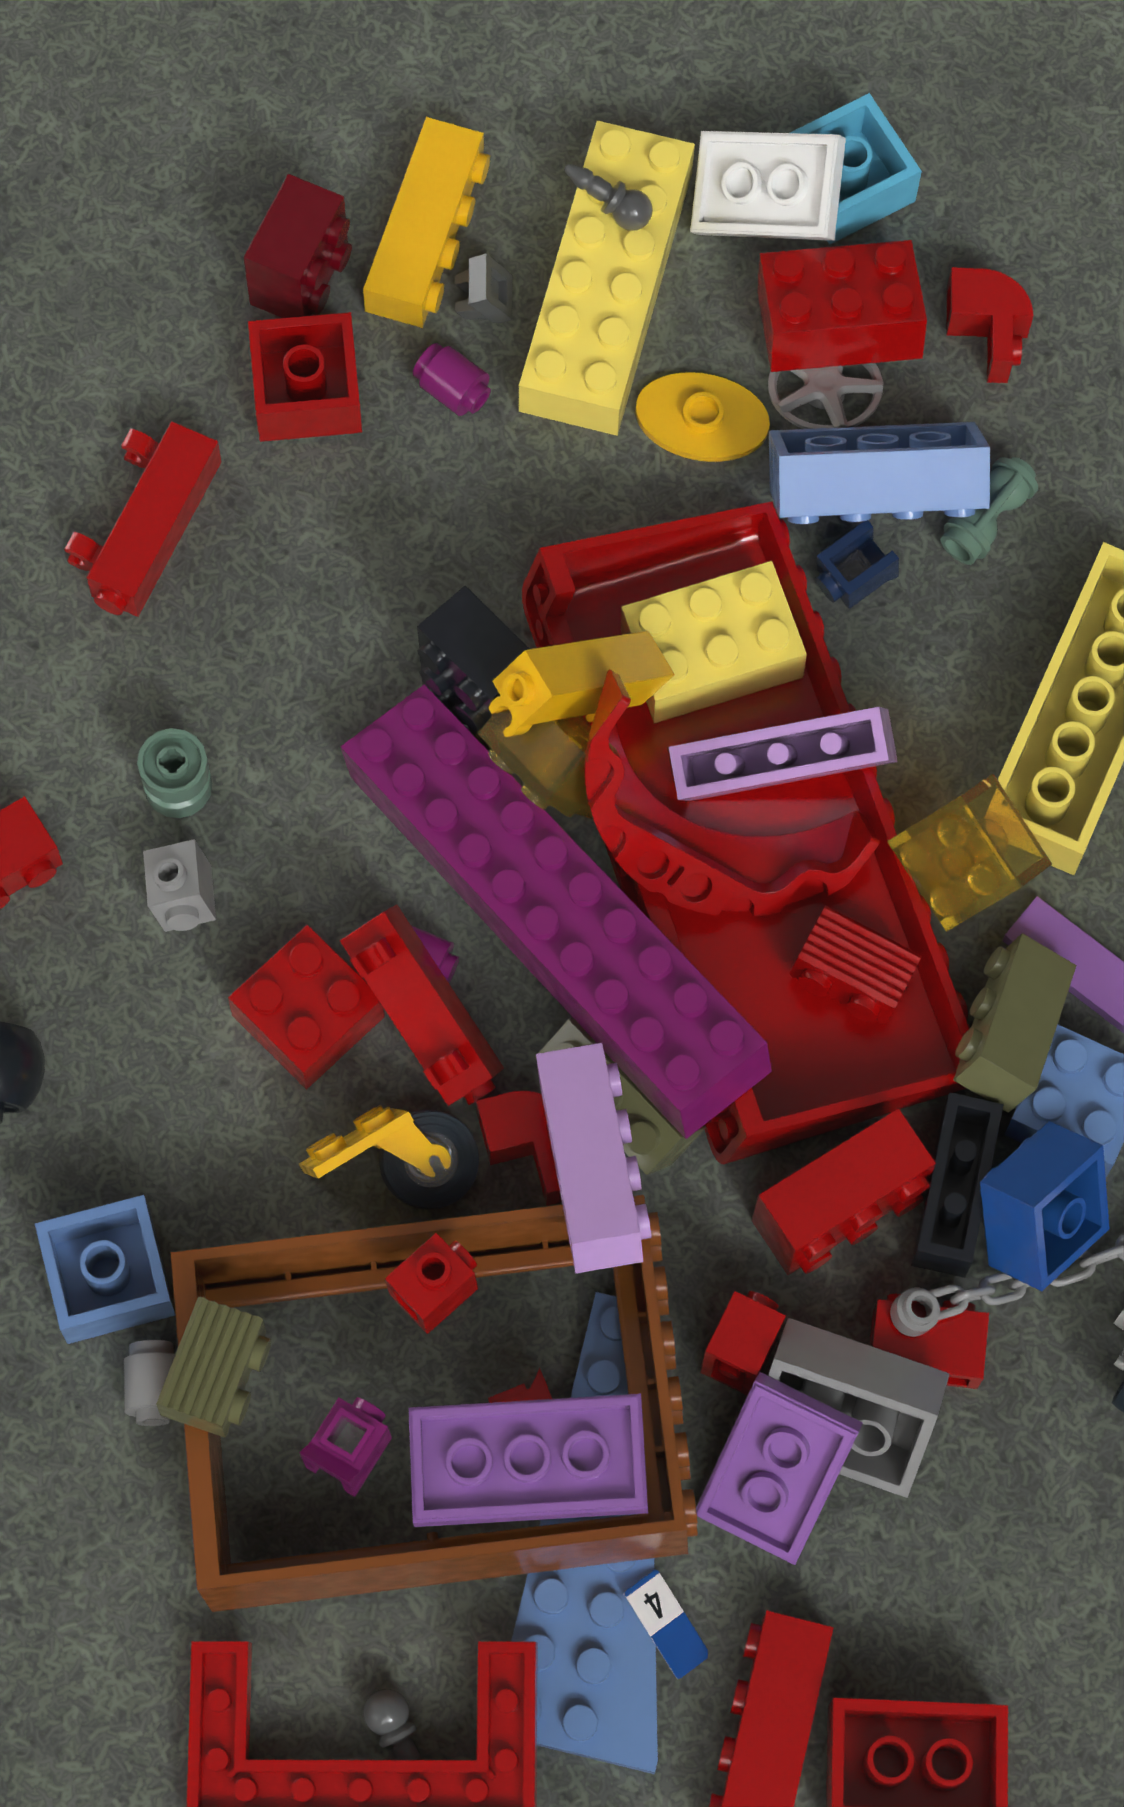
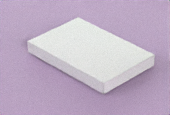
[690,131,846,241]

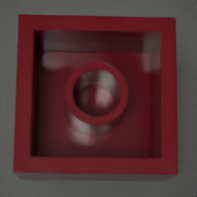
[243,174,352,318]

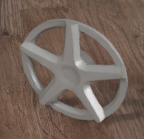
[768,363,883,429]

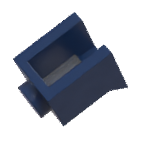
[815,520,899,609]

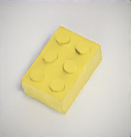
[621,561,807,723]

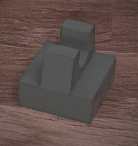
[455,254,513,323]

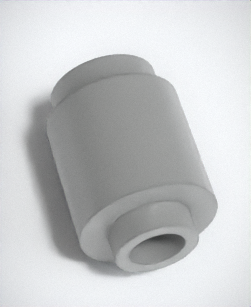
[124,1340,175,1426]

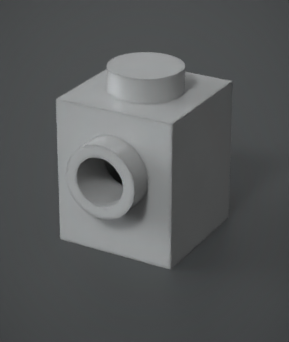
[143,839,216,932]

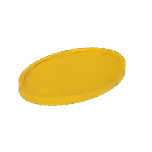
[635,372,770,462]

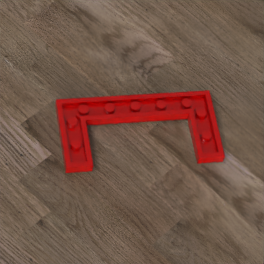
[187,1641,538,1807]

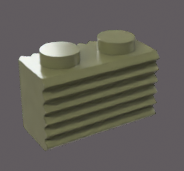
[156,1297,272,1438]

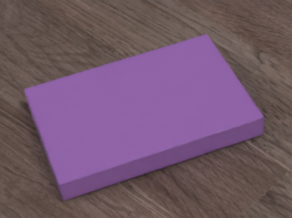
[696,1372,863,1565]

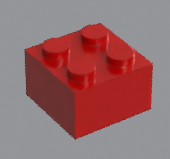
[248,312,362,442]
[228,925,385,1090]

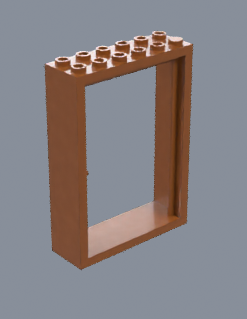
[171,1195,698,1612]

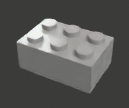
[768,1318,950,1498]

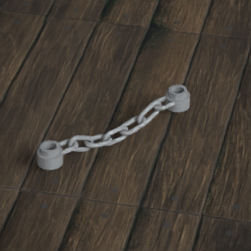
[890,1234,1124,1337]

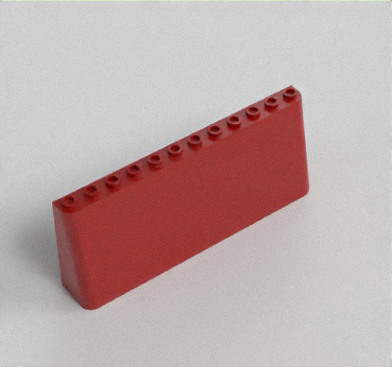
[522,501,970,1164]

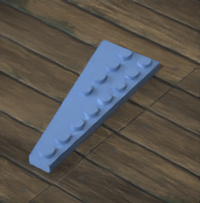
[511,1292,658,1774]

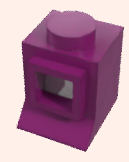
[299,1397,392,1497]

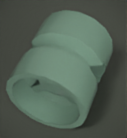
[137,728,213,818]

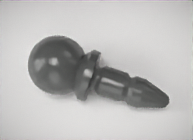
[564,164,653,231]
[363,1689,421,1760]

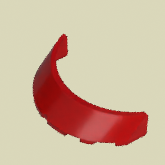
[585,669,880,916]

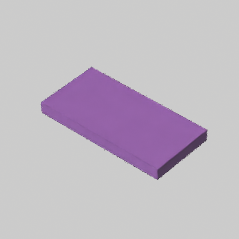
[409,1394,648,1527]

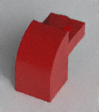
[946,267,1034,383]
[476,1091,562,1206]

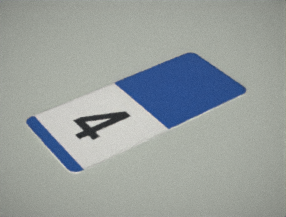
[624,1570,708,1679]

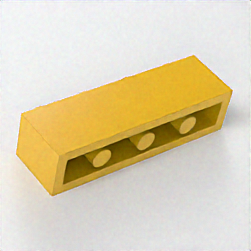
[363,117,490,328]

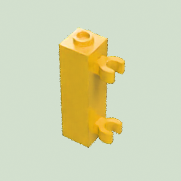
[489,631,675,737]

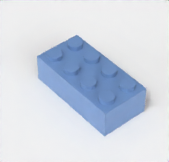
[769,422,990,524]

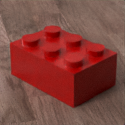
[757,240,927,372]
[752,1108,936,1275]
[826,1698,1008,1807]

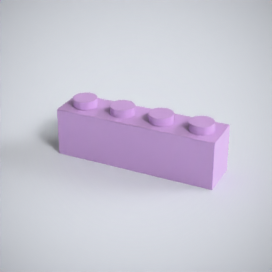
[669,707,898,801]
[536,1043,651,1274]

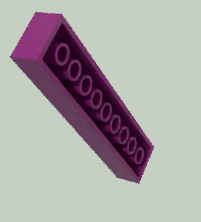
[340,684,772,1139]

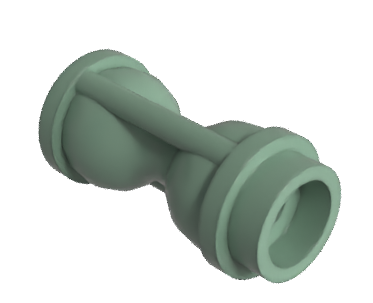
[940,457,1038,565]

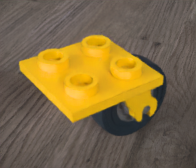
[299,1105,479,1210]

